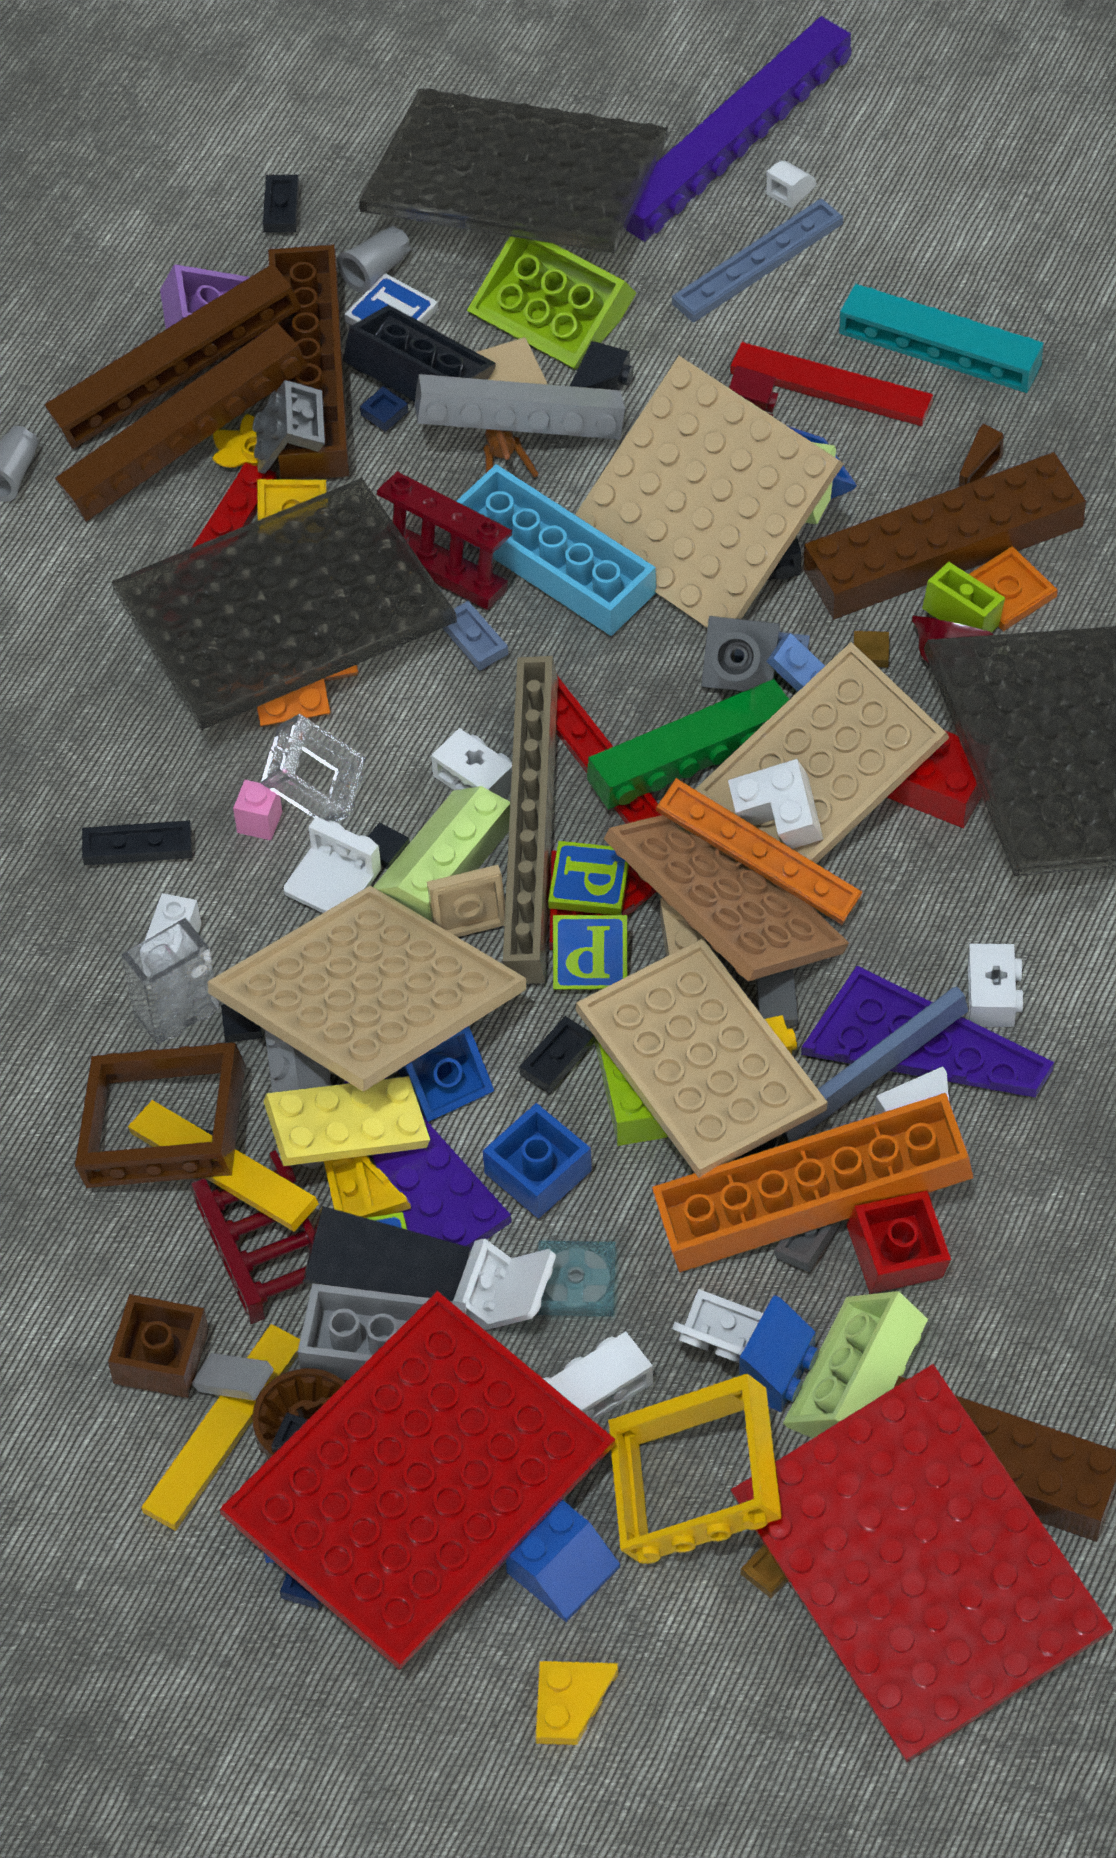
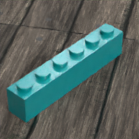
[839,283,1044,393]

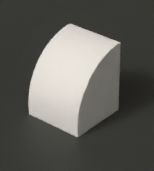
[766,161,816,209]

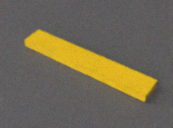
[128,1100,319,1232]
[141,1324,300,1531]

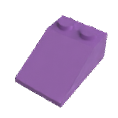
[160,264,271,339]

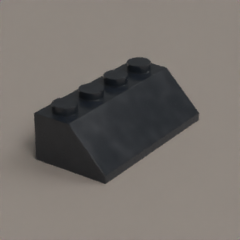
[343,305,496,402]

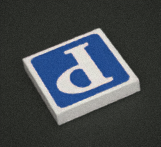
[345,273,438,325]

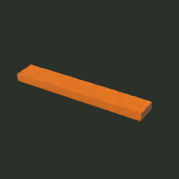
[656,778,862,925]

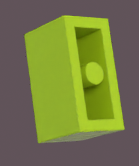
[922,562,1005,632]

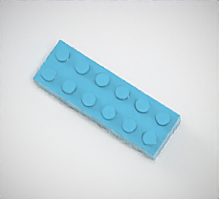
[457,464,656,636]

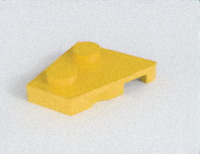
[324,1156,411,1218]
[536,1661,618,1745]

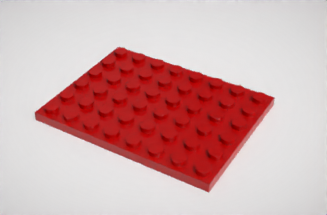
[220,1291,616,1670]
[730,1364,1113,1763]

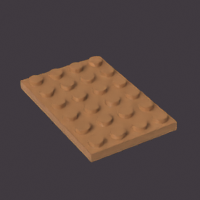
[604,815,849,981]

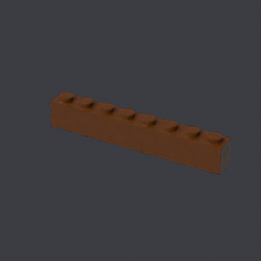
[44,263,301,450]
[55,323,308,522]

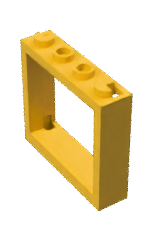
[608,1373,781,1564]

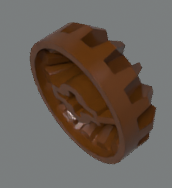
[252,1368,345,1460]

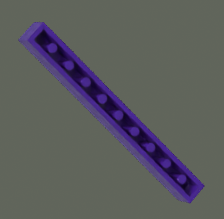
[614,16,852,242]

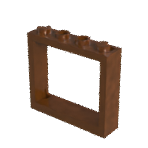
[75,1043,246,1188]

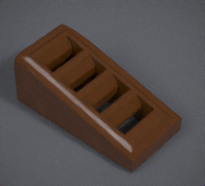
[959,424,1004,487]

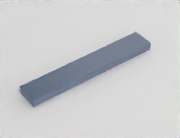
[672,198,843,323]
[782,986,968,1143]

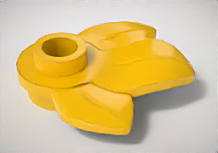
[212,414,257,468]

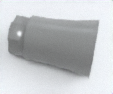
[337,225,411,293]
[0,426,39,502]

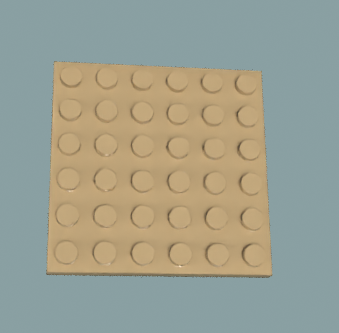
[575,356,844,628]
[207,885,526,1092]

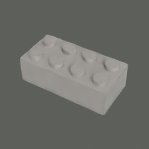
[298,1283,467,1380]

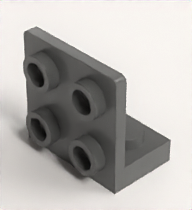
[253,380,325,474]

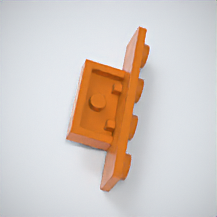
[218,661,359,727]

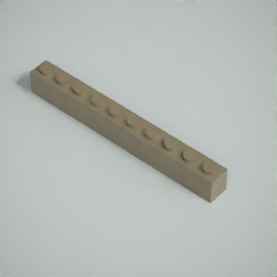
[503,656,558,984]

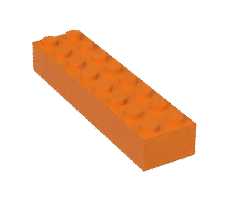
[652,1093,973,1273]

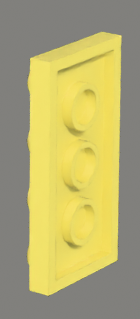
[263,1076,430,1166]

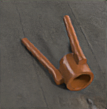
[483,429,539,478]

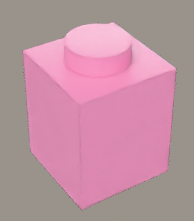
[233,780,282,840]

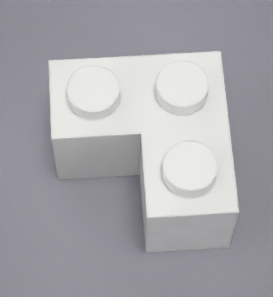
[728,759,823,849]

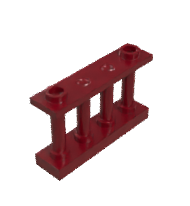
[374,471,512,610]
[191,1150,315,1325]

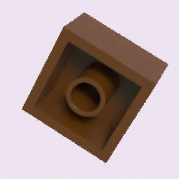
[108,1294,209,1398]

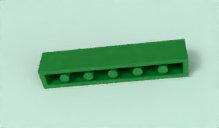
[587,679,790,810]

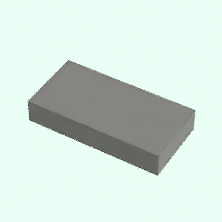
[191,1353,274,1401]

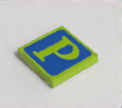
[548,841,630,915]
[553,915,627,990]

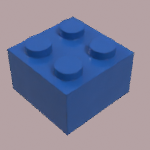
[483,1103,592,1219]

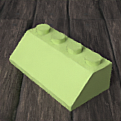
[373,786,510,922]
[783,1291,928,1438]

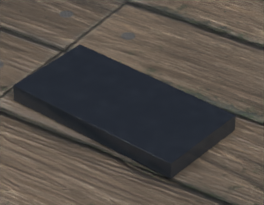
[302,1206,470,1301]

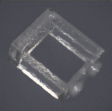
[261,714,366,822]

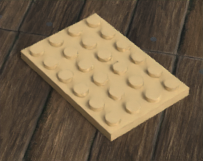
[695,642,949,864]
[576,938,828,1178]

